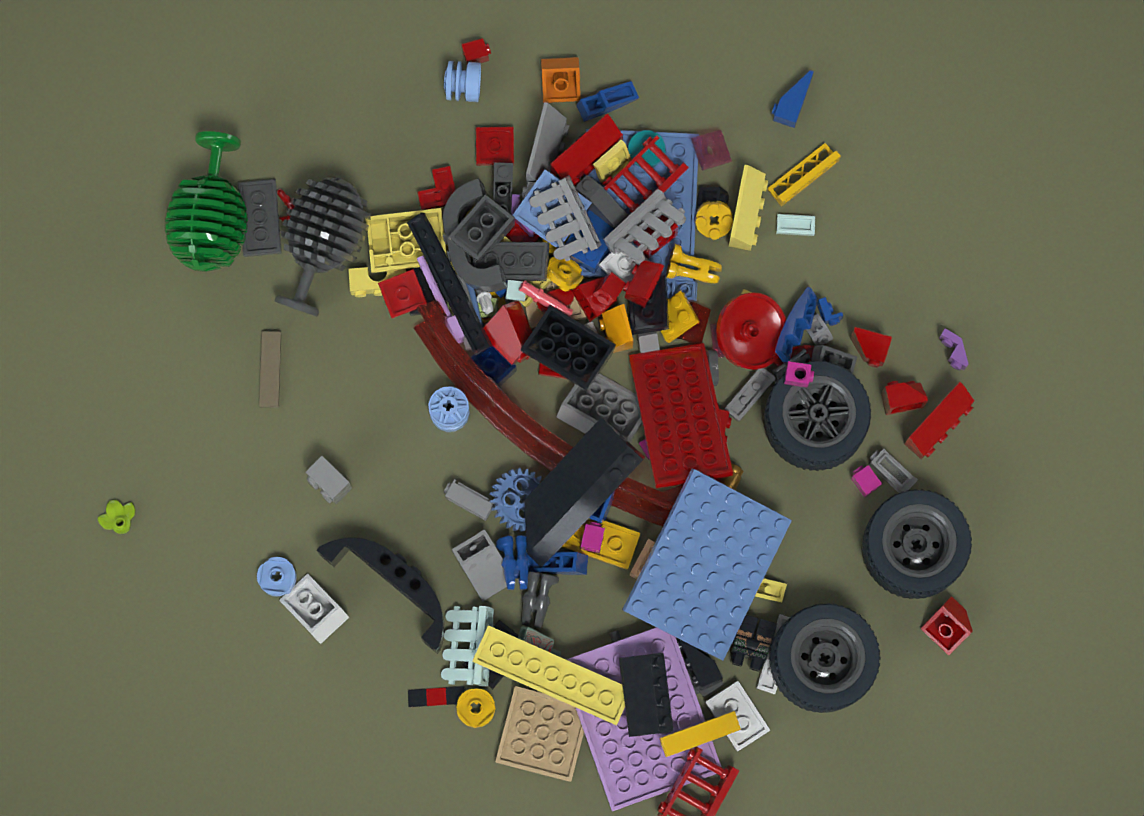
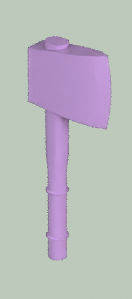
[417,256,464,348]

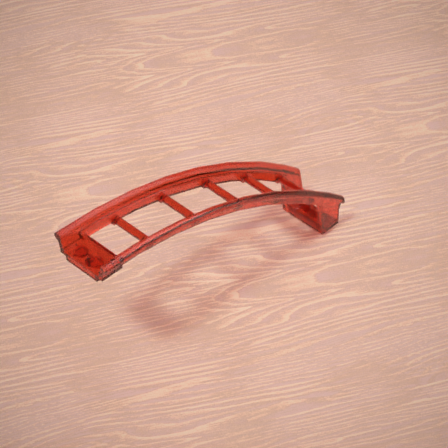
[414,301,684,527]

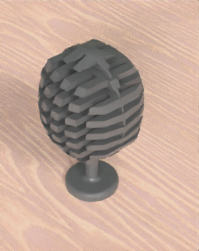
[274,177,371,317]

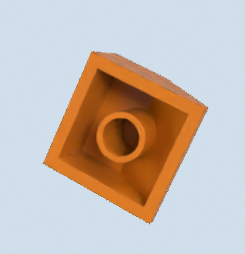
[541,57,581,103]

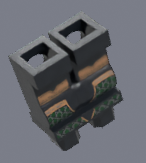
[731,615,778,672]

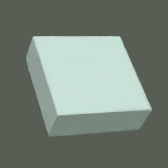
[505,280,526,302]

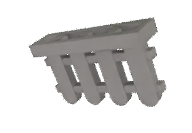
[529,175,602,261]
[603,189,686,263]

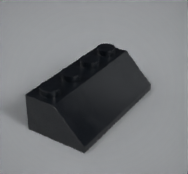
[619,653,674,737]

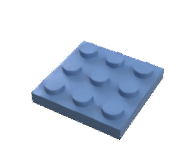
[512,169,592,248]

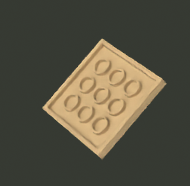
[495,686,584,782]

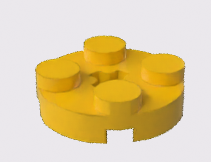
[695,201,733,240]
[547,257,583,291]
[456,688,496,728]

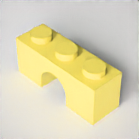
[349,267,406,297]

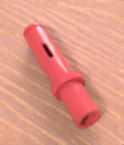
[519,280,573,317]

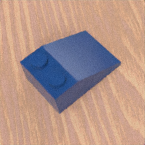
[565,210,614,274]

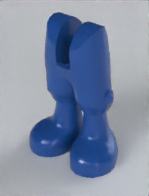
[496,536,530,590]

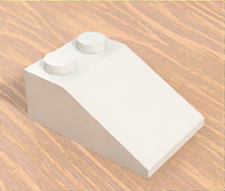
[279,574,349,644]

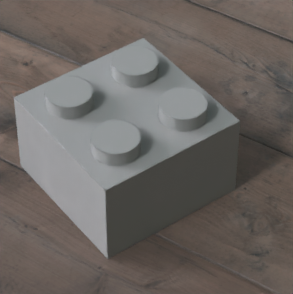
[306,456,352,504]

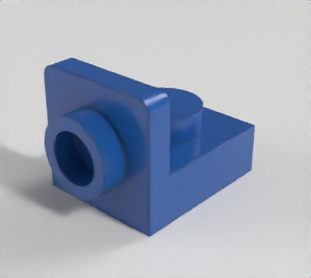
[817,297,843,326]

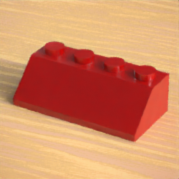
[551,114,623,186]
[904,382,975,460]

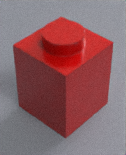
[462,38,491,64]
[593,272,626,306]

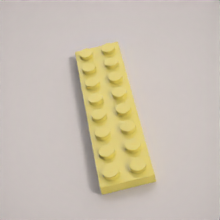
[472,625,625,725]

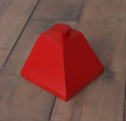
[850,327,892,368]
[921,596,973,655]

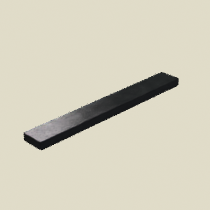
[407,213,493,356]

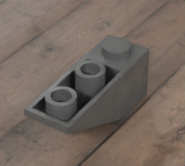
[493,163,513,214]

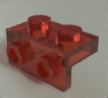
[676,302,711,344]

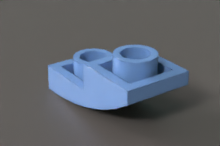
[667,280,698,302]

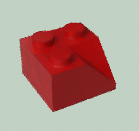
[881,381,928,415]

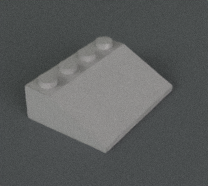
[526,102,569,184]
[557,373,642,443]

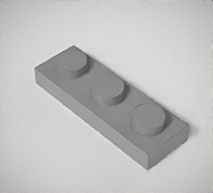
[724,368,776,422]

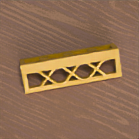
[767,143,841,207]

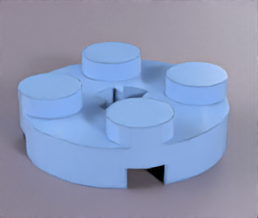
[257,557,297,596]

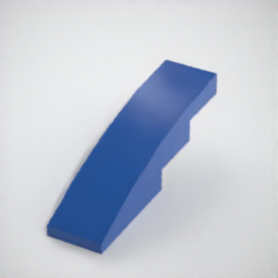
[775,287,818,362]

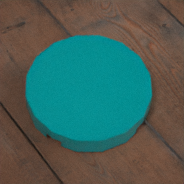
[628,130,665,167]

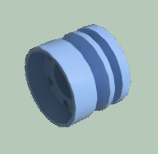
[444,61,481,102]
[428,387,470,432]

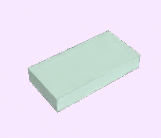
[776,214,815,236]

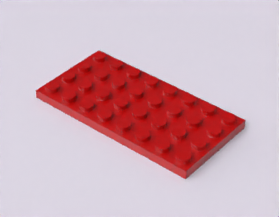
[629,343,733,488]

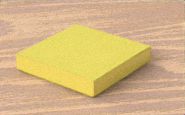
[593,140,632,184]

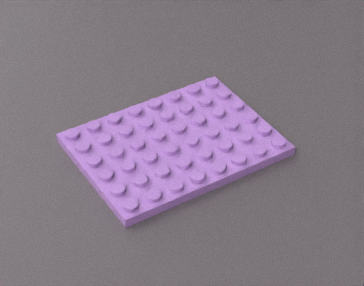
[566,628,721,811]

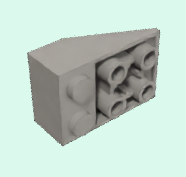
[452,529,516,602]

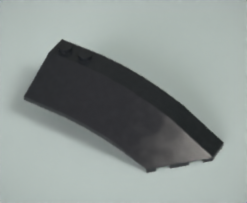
[525,417,645,567]

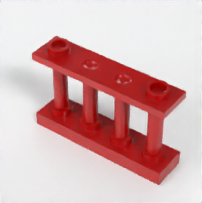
[603,135,689,213]
[657,746,739,816]

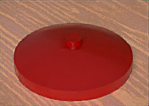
[716,293,786,370]

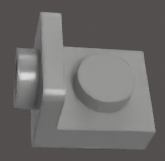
[806,314,833,346]

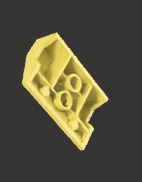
[365,208,447,273]

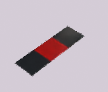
[408,686,464,707]

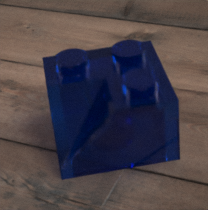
[462,346,517,397]

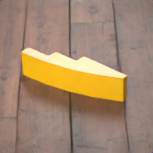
[659,711,741,757]

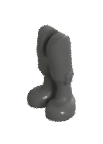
[522,571,559,628]

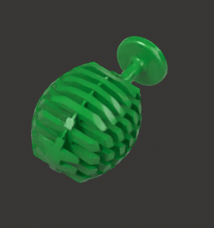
[165,131,248,272]

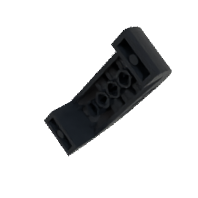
[317,537,445,654]

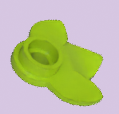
[98,500,135,534]

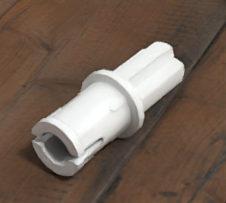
[475,289,493,314]

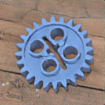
[490,468,541,532]

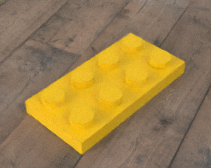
[561,518,640,570]

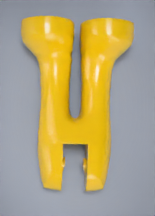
[666,244,722,284]

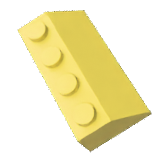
[729,165,768,251]

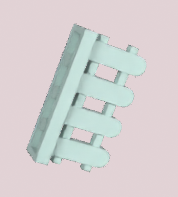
[441,606,494,686]

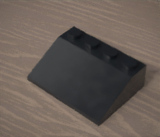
[520,305,616,390]

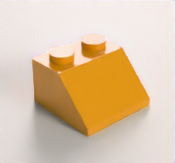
[599,304,633,353]

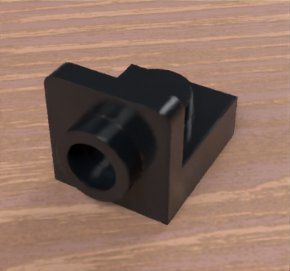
[698,187,729,207]

